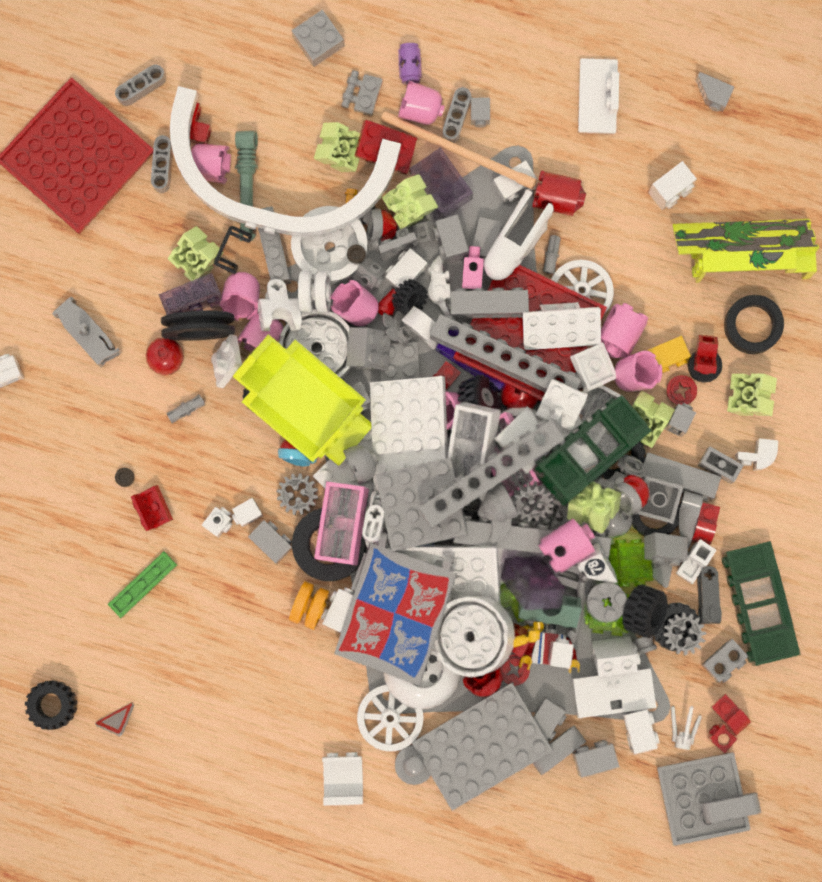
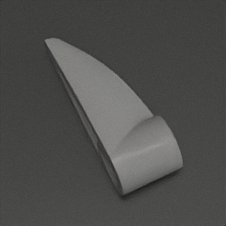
[679,491,703,548]

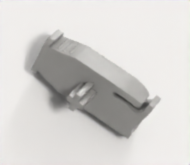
[52,296,122,367]

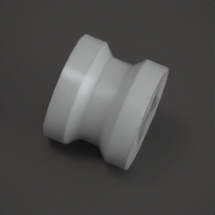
[634,637,657,655]

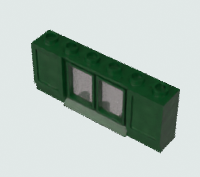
[533,395,652,506]
[721,541,801,666]

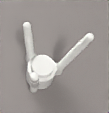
[671,706,702,750]

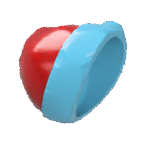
[278,439,317,467]

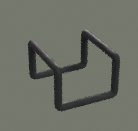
[214,226,252,274]

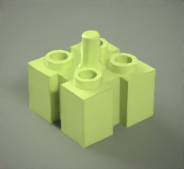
[314,122,360,172]
[382,174,438,229]
[168,226,224,285]
[727,374,777,416]
[632,390,675,448]
[567,481,622,533]

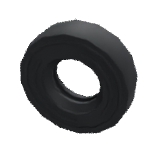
[688,352,722,383]

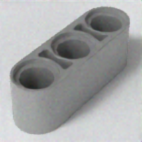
[115,65,166,106]
[443,87,471,143]
[151,135,173,193]
[532,725,586,775]
[702,793,762,823]

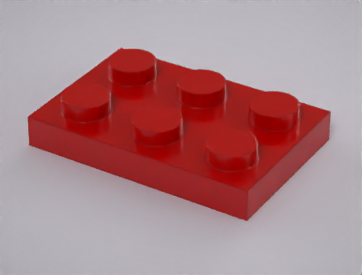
[354,119,417,175]

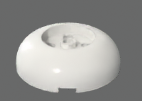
[383,644,461,709]

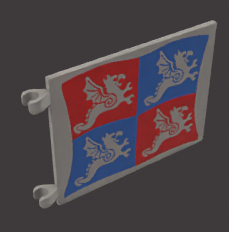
[334,533,457,686]

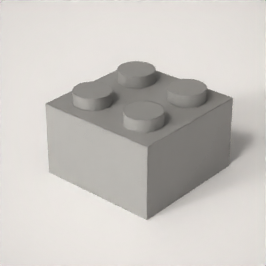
[291,10,345,67]
[433,215,469,265]
[346,328,391,371]
[636,475,684,524]
[572,740,619,778]

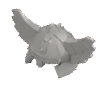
[468,479,518,545]

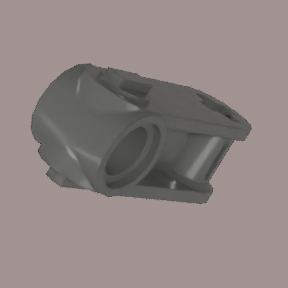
[697,566,722,624]

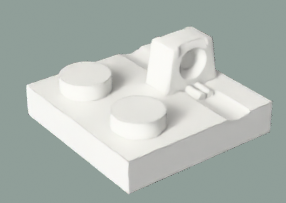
[211,334,242,388]
[570,342,616,392]
[536,379,588,431]

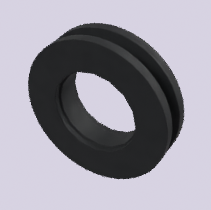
[161,310,235,341]
[292,508,366,581]

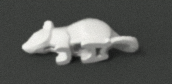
[428,256,450,315]

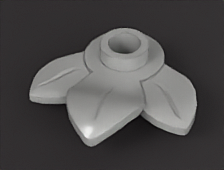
[383,311,412,345]

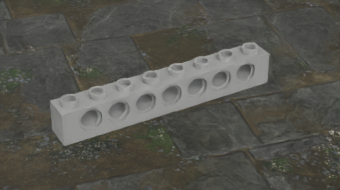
[430,314,581,393]
[418,419,565,528]

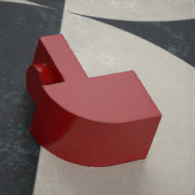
[190,103,212,145]
[694,334,719,374]
[691,502,720,545]
[711,694,751,736]

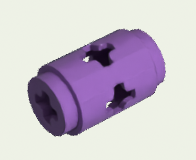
[398,43,422,84]

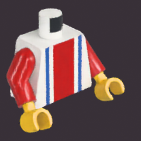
[519,624,580,673]

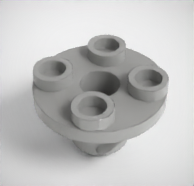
[395,745,431,785]

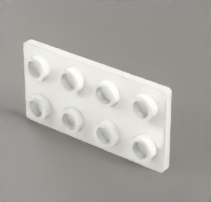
[578,59,619,134]
[523,302,601,350]

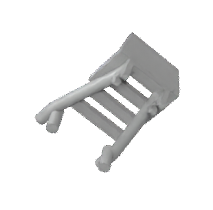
[521,555,593,643]

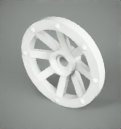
[551,260,614,313]
[357,685,423,751]

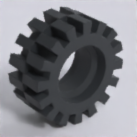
[392,279,428,315]

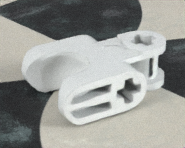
[258,279,302,331]
[362,491,387,550]

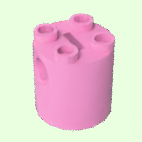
[601,303,649,358]
[538,519,595,573]

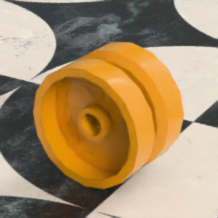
[289,581,330,630]

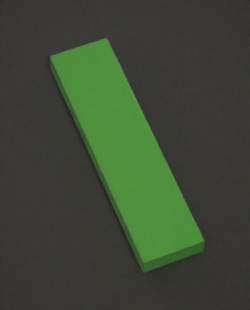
[108,551,178,619]

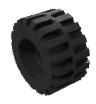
[622,584,668,638]
[25,681,77,730]

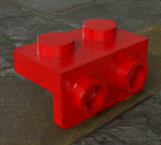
[131,485,173,531]

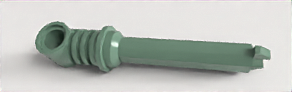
[235,130,258,241]

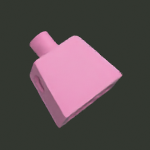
[462,246,484,289]

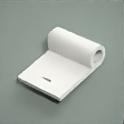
[495,406,552,474]

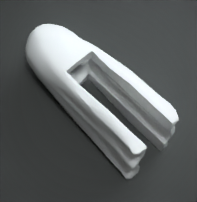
[484,190,554,280]

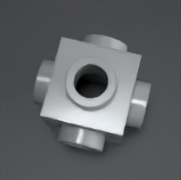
[352,257,386,292]

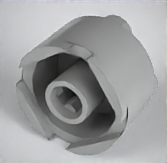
[586,582,627,622]

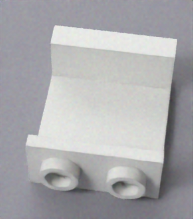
[322,752,363,806]

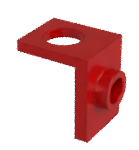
[707,723,737,753]

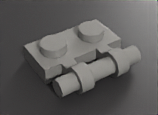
[341,70,383,116]

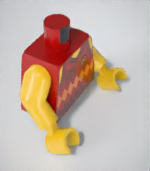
[512,621,544,657]

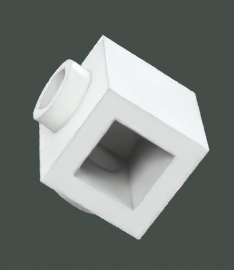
[202,507,233,538]

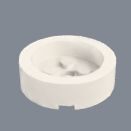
[291,206,368,285]
[279,309,352,379]
[434,595,515,677]

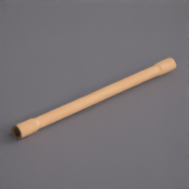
[381,111,537,190]

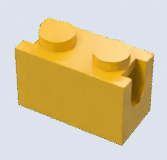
[646,336,691,374]

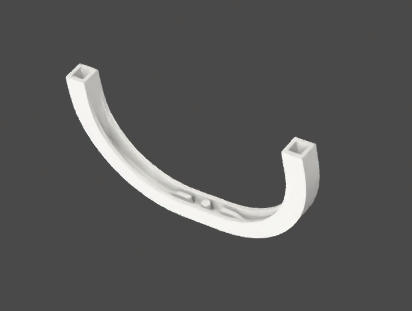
[170,86,401,236]

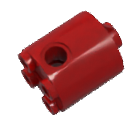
[532,170,586,217]

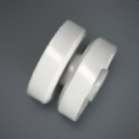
[298,270,331,313]

